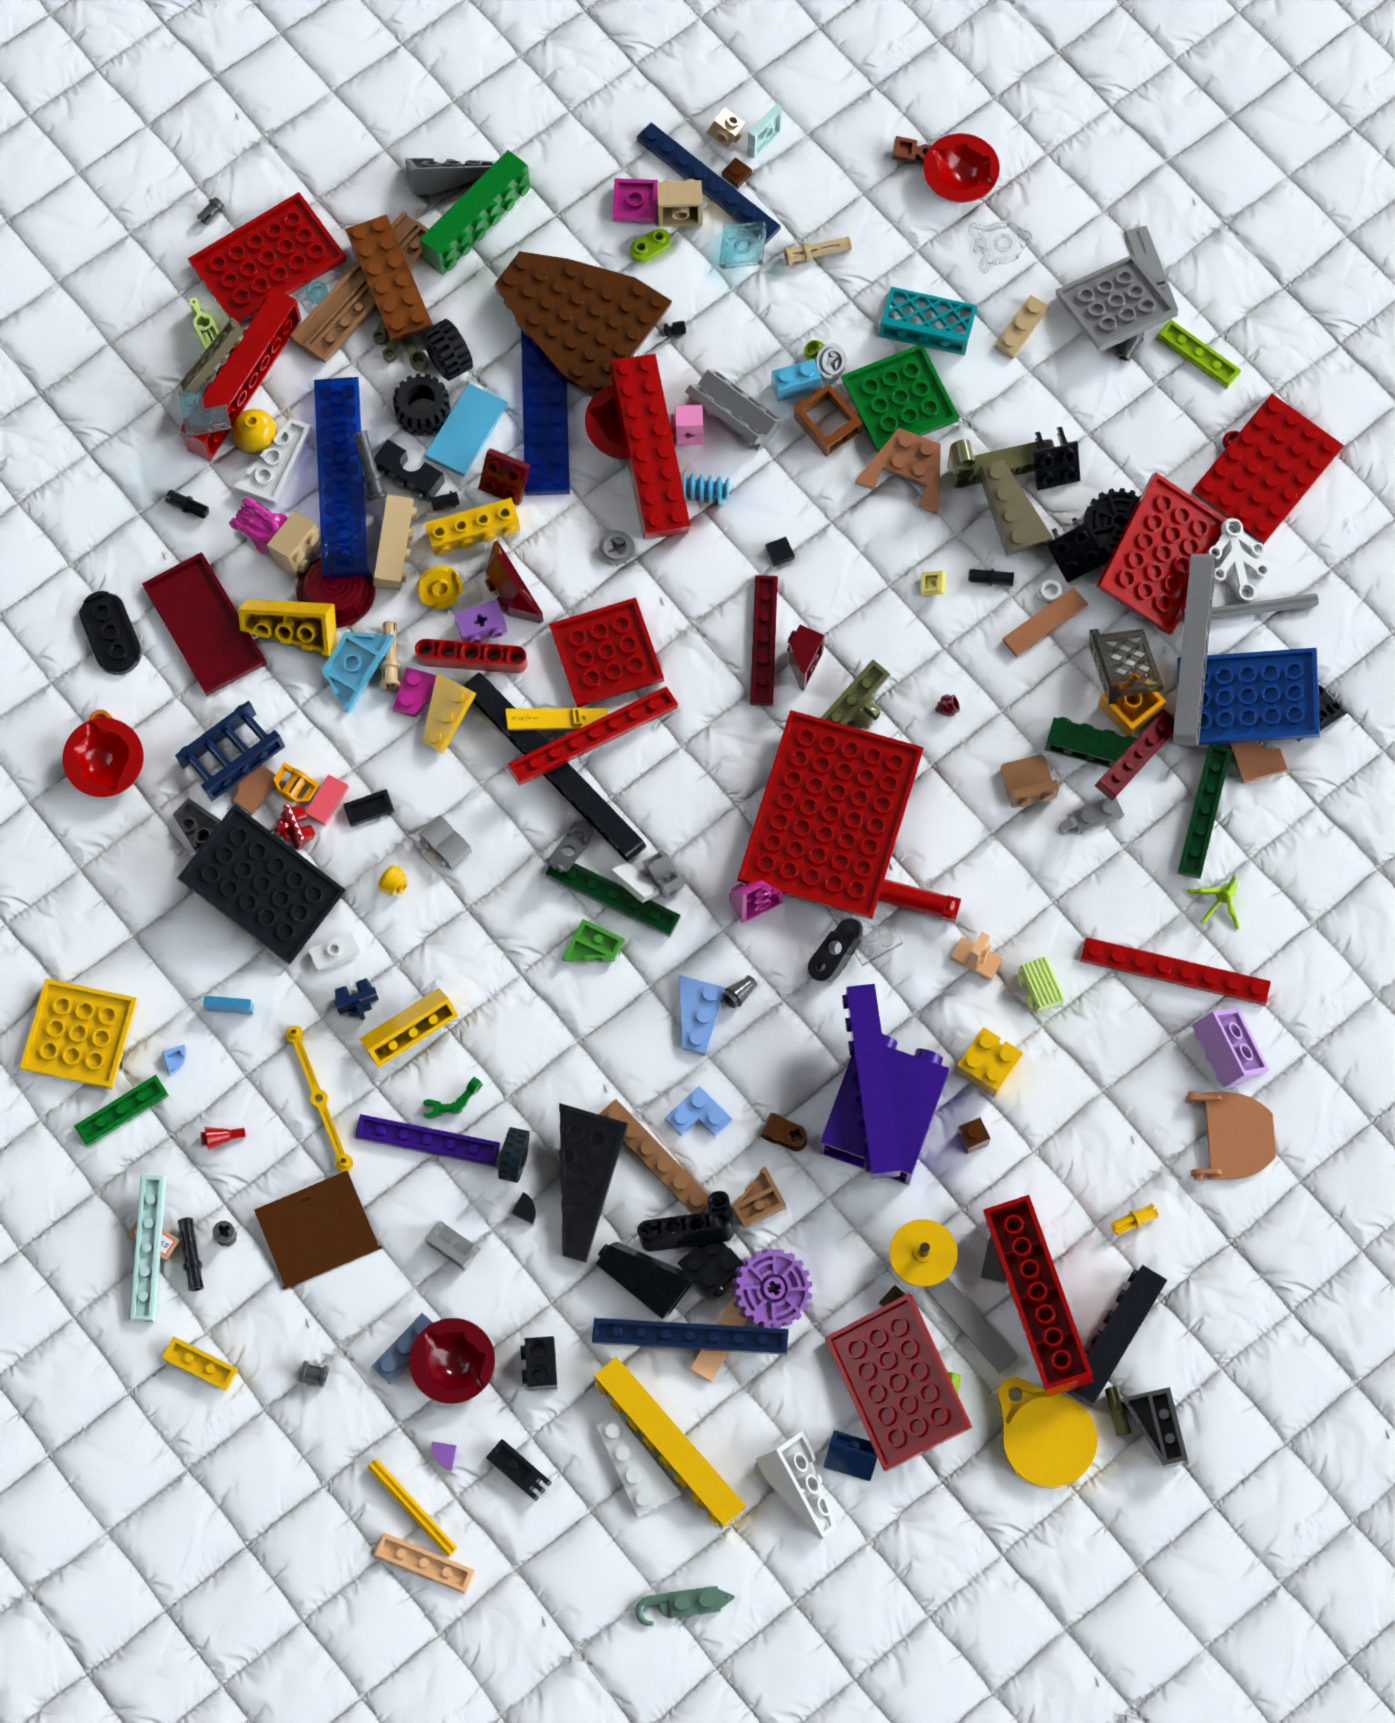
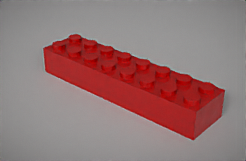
[181,288,302,462]
[609,353,690,540]
[983,1195,1094,1398]

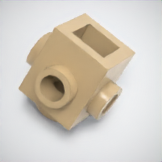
[707,107,745,148]

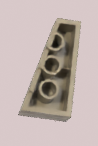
[977,459,1053,556]

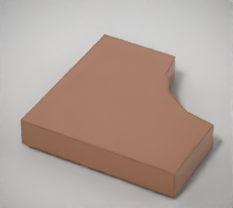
[1228,742,1288,784]
[233,765,282,815]

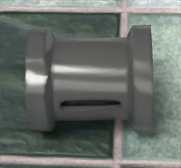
[213,1221,237,1247]
[299,1360,329,1387]

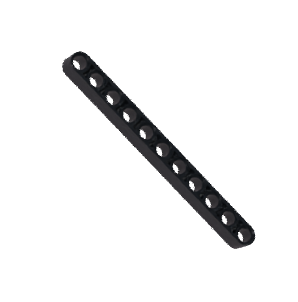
[462,672,646,862]

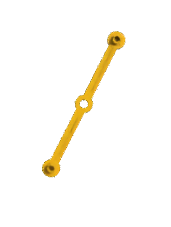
[285,1025,353,1172]

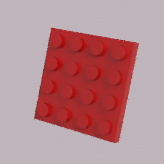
[549,597,664,708]

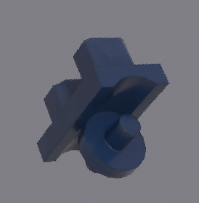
[334,978,379,1021]

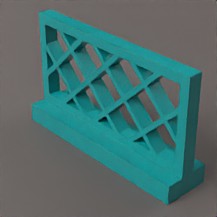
[879,287,977,355]

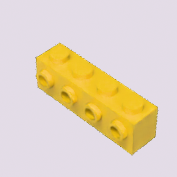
[425,498,520,555]
[359,988,458,1068]

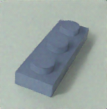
[371,1313,433,1384]

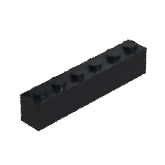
[1067,1265,1167,1408]

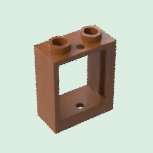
[793,384,862,456]

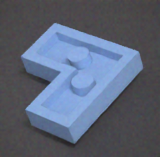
[665,1086,732,1137]

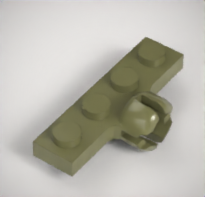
[821,660,890,729]

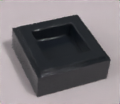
[765,536,795,566]

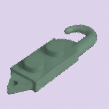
[635,1586,735,1626]

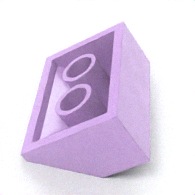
[1192,1008,1270,1088]

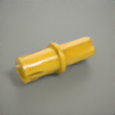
[1111,1203,1159,1235]

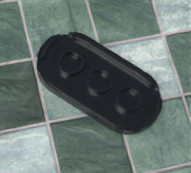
[79,591,142,675]

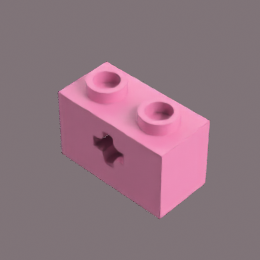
[671,405,703,446]

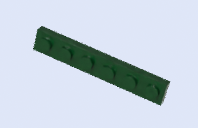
[1177,744,1232,879]
[545,863,681,937]

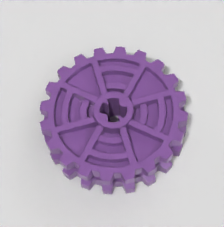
[730,1248,813,1328]

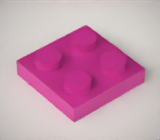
[612,178,658,223]

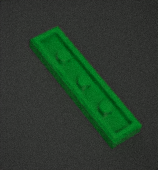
[74,1075,169,1147]

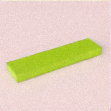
[1156,319,1241,389]

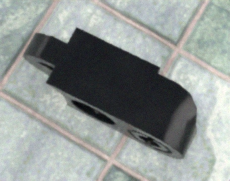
[808,918,863,982]

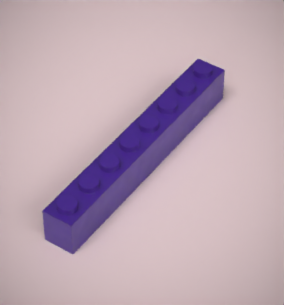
[842,984,901,1179]

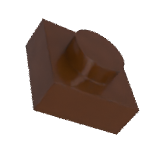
[722,157,752,189]

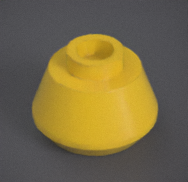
[378,865,408,895]

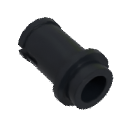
[430,490,460,511]

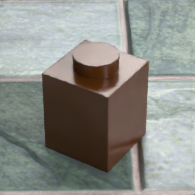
[957,1117,991,1154]

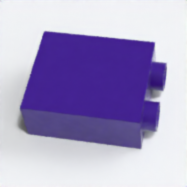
[819,1034,949,1185]

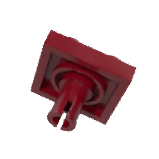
[478,448,531,506]

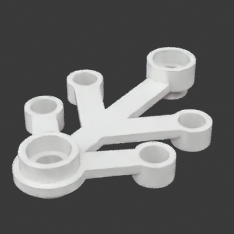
[1207,518,1269,603]

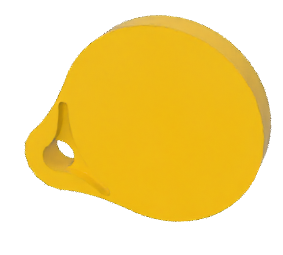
[997,1377,1097,1489]

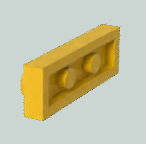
[162,1336,239,1392]

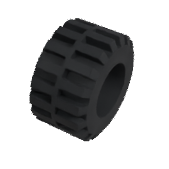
[422,319,473,381]
[393,373,451,436]

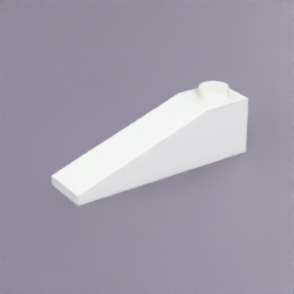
[755,1431,836,1540]

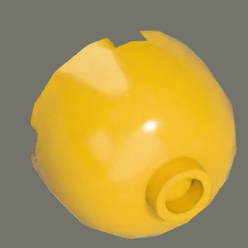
[232,409,277,455]

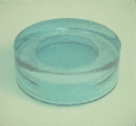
[306,281,329,304]

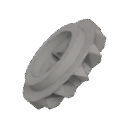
[814,343,847,379]
[598,531,635,567]

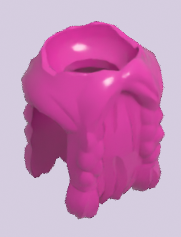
[228,497,288,555]

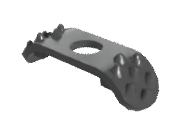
[545,820,593,872]

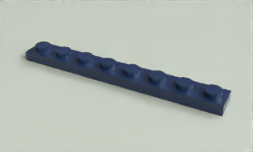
[637,122,781,244]
[592,1318,789,1355]

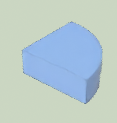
[162,1044,187,1075]

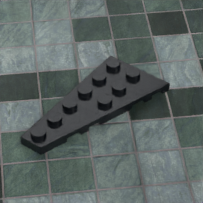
[559,1103,629,1263]

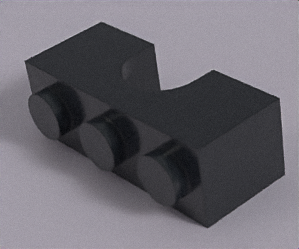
[374,440,445,503]

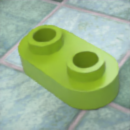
[630,228,670,263]

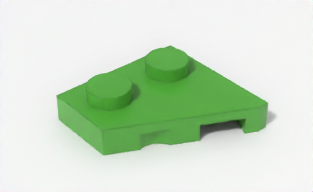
[562,919,625,962]

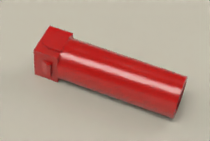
[878,879,961,923]

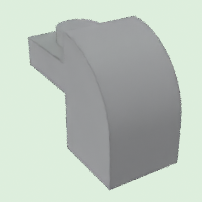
[642,850,687,898]

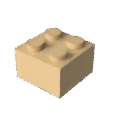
[657,179,703,227]
[267,511,325,579]

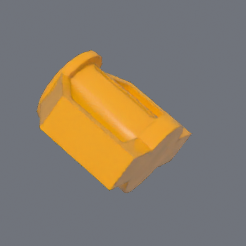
[272,762,319,803]

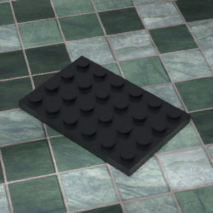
[176,804,346,965]

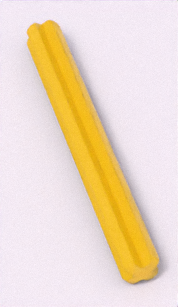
[367,1459,457,1557]

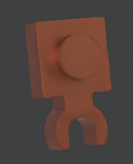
[892,136,931,163]

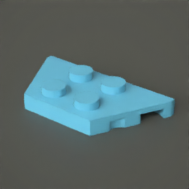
[321,632,395,713]

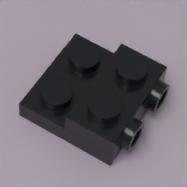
[677,1242,743,1300]

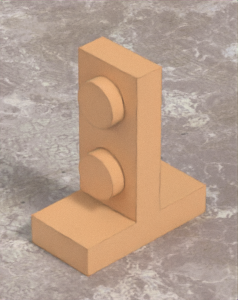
[950,932,1003,981]

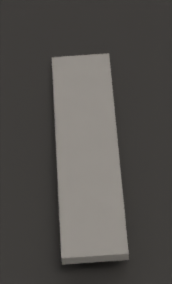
[1125,225,1178,310]
[927,1277,1018,1373]

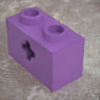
[454,600,507,643]

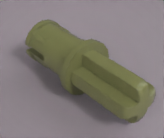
[1105,1386,1132,1437]

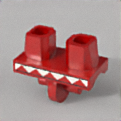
[273,803,315,851]

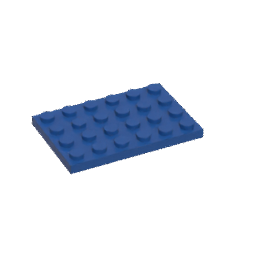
[1177,647,1320,747]

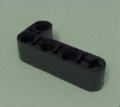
[637,1191,734,1252]

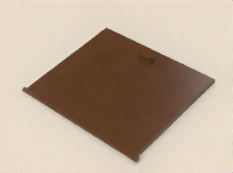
[254,1170,382,1290]

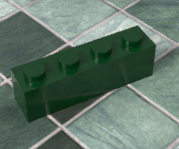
[1045,717,1137,768]

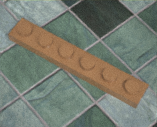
[599,1099,709,1214]

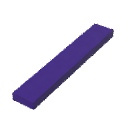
[355,1114,501,1167]

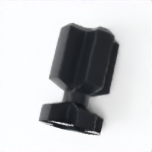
[663,320,686,337]

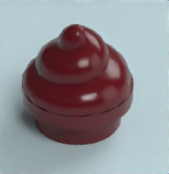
[935,694,960,717]

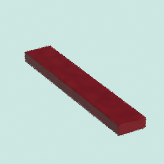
[750,575,778,706]
[1094,709,1175,801]

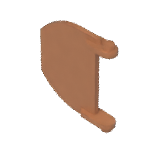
[1185,1091,1276,1181]

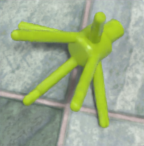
[1188,875,1240,929]

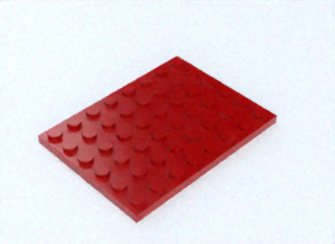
[737,710,924,920]

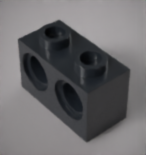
[520,1336,558,1391]

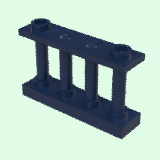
[175,700,285,802]

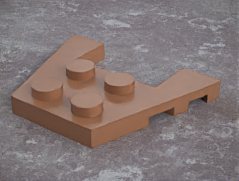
[855,428,941,515]

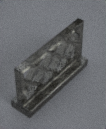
[1089,629,1164,705]

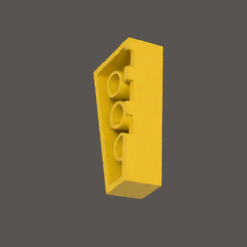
[238,599,338,657]

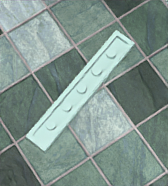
[129,1175,166,1322]

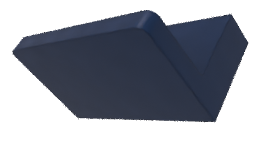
[824,1430,877,1481]

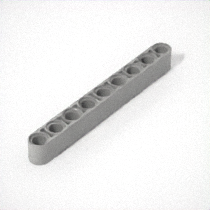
[1173,554,1216,746]

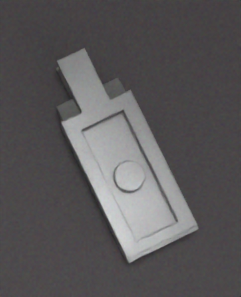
[1058,797,1124,835]

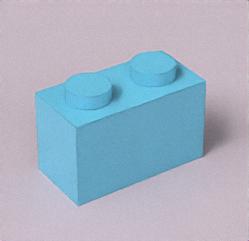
[771,359,821,402]

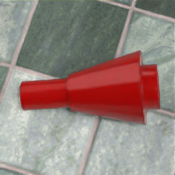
[200,1127,246,1150]

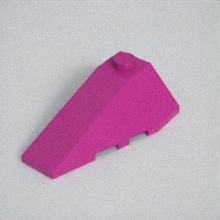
[729,880,784,923]

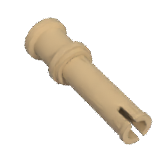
[784,236,852,266]
[379,621,400,691]

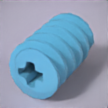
[682,472,730,505]

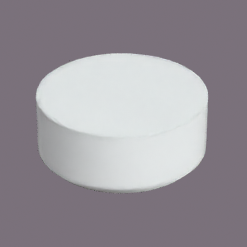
[1039,580,1062,604]

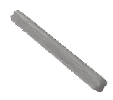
[1184,593,1319,620]

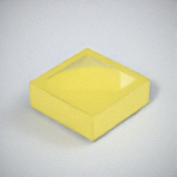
[920,570,946,597]

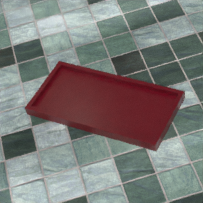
[142,552,267,696]

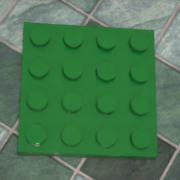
[841,344,960,453]

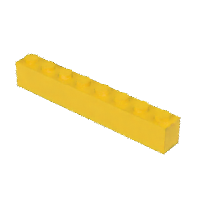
[594,1356,746,1529]

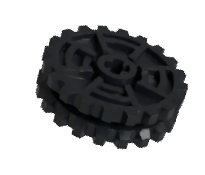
[1082,488,1141,561]

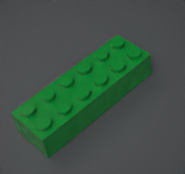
[420,150,530,276]

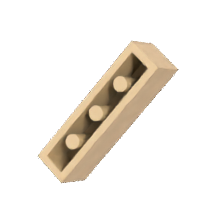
[373,495,417,590]

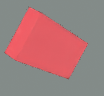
[306,774,349,826]

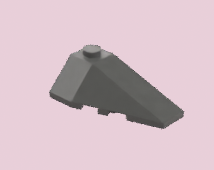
[405,158,495,198]
[173,798,221,852]

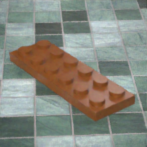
[345,214,433,343]

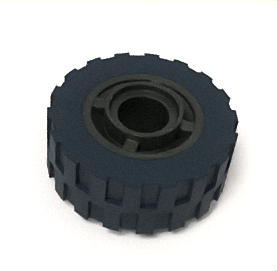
[498,1127,530,1183]

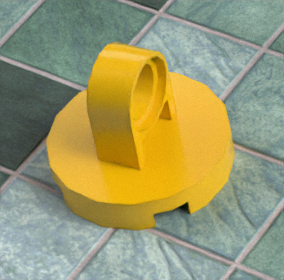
[417,565,463,609]

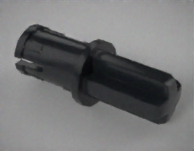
[165,489,209,519]
[968,568,1014,587]

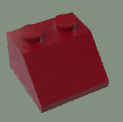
[787,624,825,691]

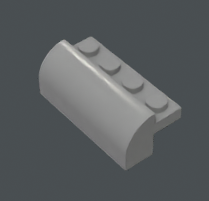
[685,369,783,451]

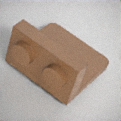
[1000,755,1059,808]

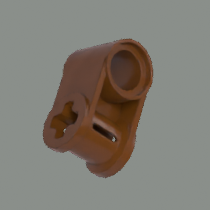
[760,1113,807,1152]

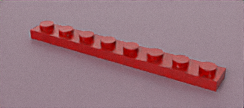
[507,686,678,786]
[1080,937,1271,1006]

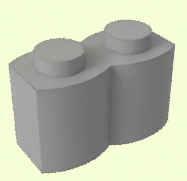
[419,815,472,870]

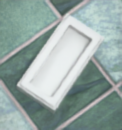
[610,862,660,903]

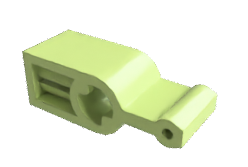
[189,297,219,351]

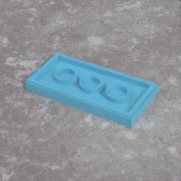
[425,383,508,477]

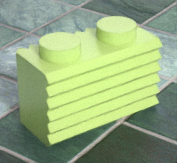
[1016,956,1065,1014]

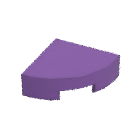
[432,1441,457,1471]

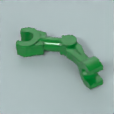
[423,1076,483,1119]

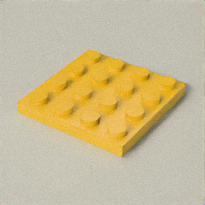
[19,978,138,1090]

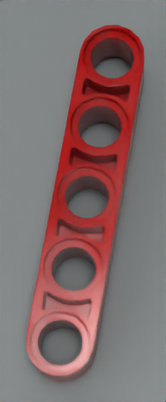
[415,639,528,673]

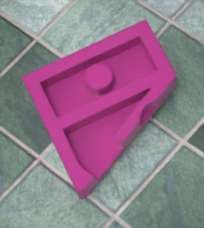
[393,667,436,717]

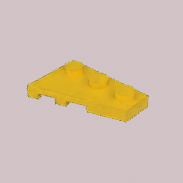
[422,672,476,754]

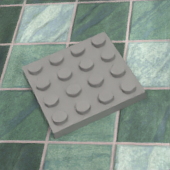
[1056,254,1178,352]

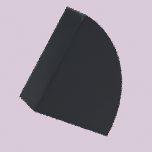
[512,1192,536,1225]

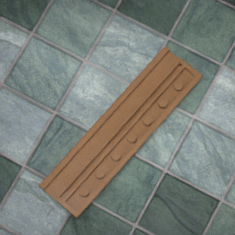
[289,211,429,364]

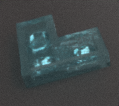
[178,389,231,437]

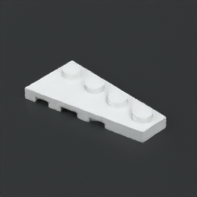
[234,418,312,505]
[596,1415,683,1517]

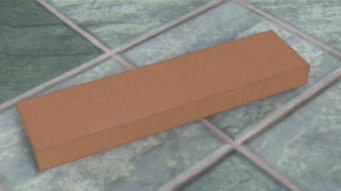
[1002,587,1088,658]

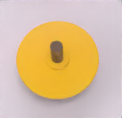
[889,1219,958,1287]

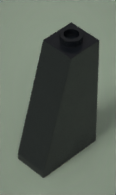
[595,1242,697,1319]

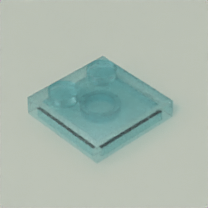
[719,221,767,269]

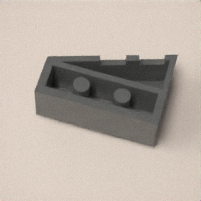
[1122,1387,1189,1469]

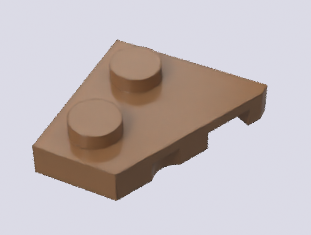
[732,1166,787,1229]

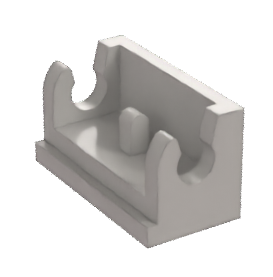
[424,1221,481,1271]

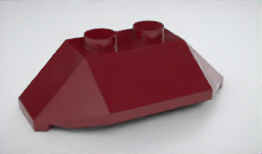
[484,540,544,623]

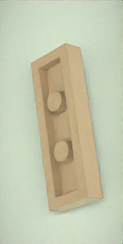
[995,295,1049,359]

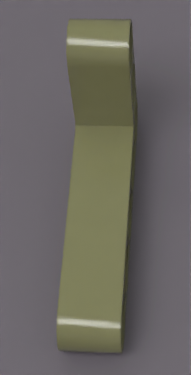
[947,439,1055,488]

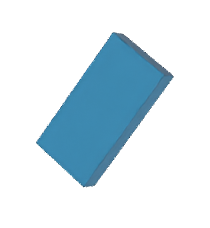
[203,996,254,1014]

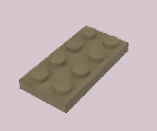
[177,317,244,401]

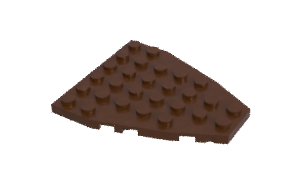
[494,251,672,398]

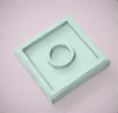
[747,103,783,158]

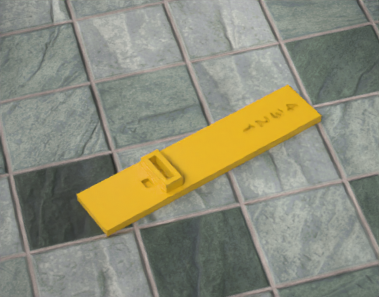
[505,708,608,730]

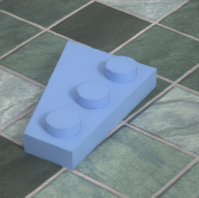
[679,975,725,1056]

